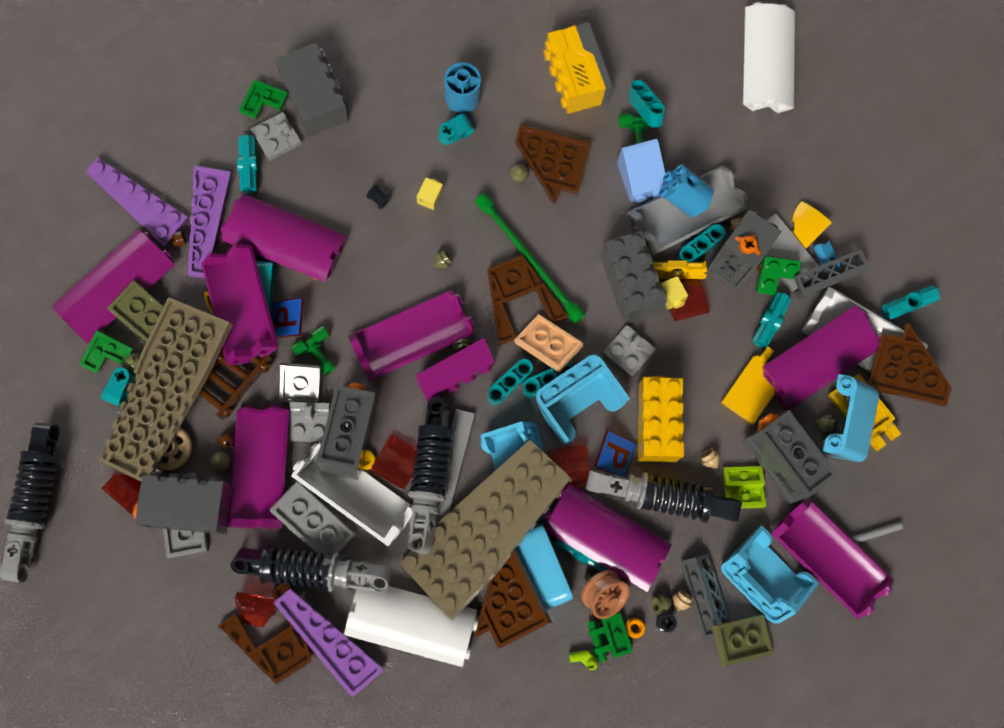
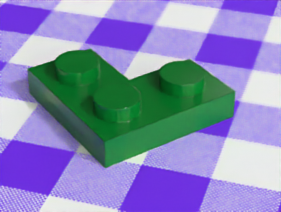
[239,80,289,120]
[755,255,802,295]
[79,330,134,374]

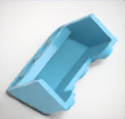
[536,355,630,447]

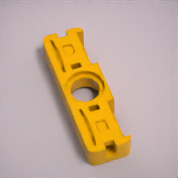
[652,261,707,279]

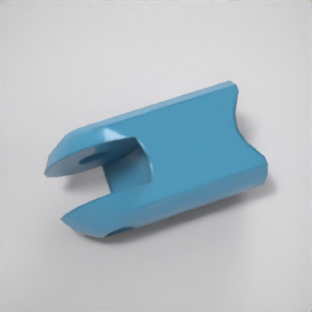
[813,241,840,274]

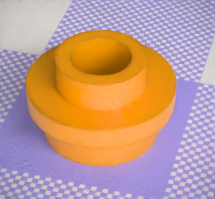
[625,618,645,638]

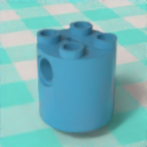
[444,62,481,113]
[658,164,714,218]

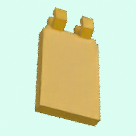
[721,347,775,425]
[828,374,901,452]

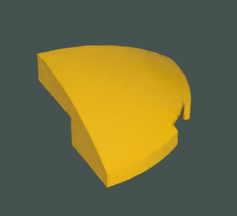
[792,201,832,249]

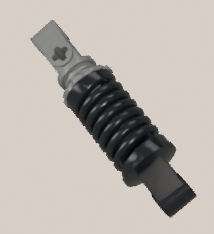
[408,397,455,555]
[0,422,60,583]
[586,469,742,523]
[230,544,393,592]

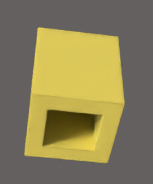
[417,177,443,210]
[660,276,688,310]

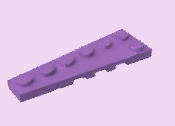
[86,157,189,248]
[188,166,232,279]
[274,589,384,698]

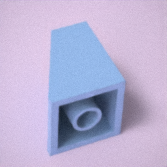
[617,139,665,202]

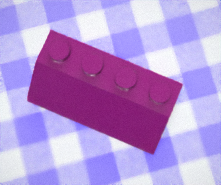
[415,338,495,403]

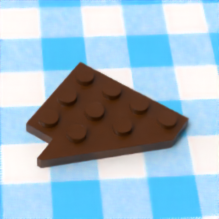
[515,124,591,205]
[868,323,952,407]
[475,548,552,649]

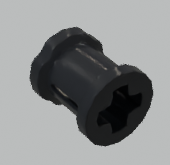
[366,185,391,209]
[656,613,677,632]

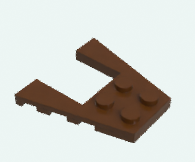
[487,256,569,346]
[218,584,313,684]

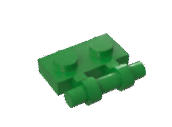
[588,613,633,662]

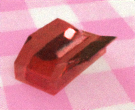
[101,473,141,515]
[235,592,277,628]

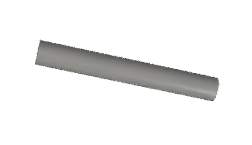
[851,522,903,543]

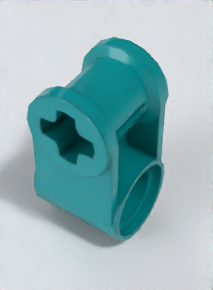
[439,114,474,145]
[101,367,135,407]

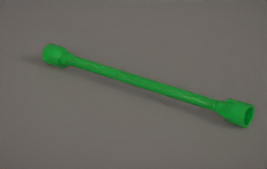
[474,193,586,324]

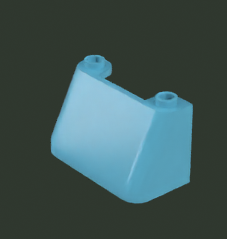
[823,374,879,462]
[480,421,544,471]
[515,524,573,610]
[721,526,819,624]

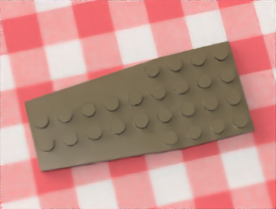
[99,297,233,481]
[400,440,572,620]

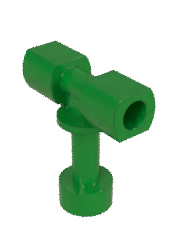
[618,114,650,145]
[290,326,337,376]

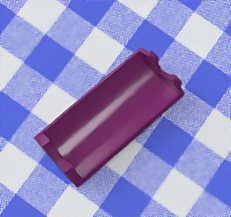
[221,194,347,282]
[51,229,174,344]
[201,243,279,365]
[347,289,474,381]
[763,305,880,411]
[228,405,289,529]
[543,484,672,592]
[771,497,894,619]

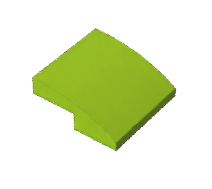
[723,466,767,509]

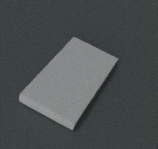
[766,213,822,293]
[163,472,208,559]
[269,481,356,556]

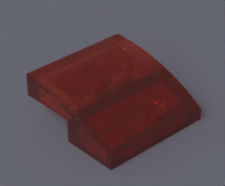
[669,279,710,322]
[370,435,417,490]
[547,444,590,489]

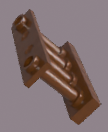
[199,348,272,420]

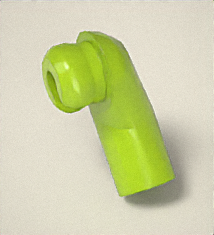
[569,650,598,671]

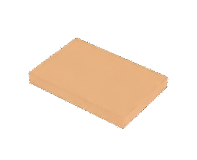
[514,314,583,373]

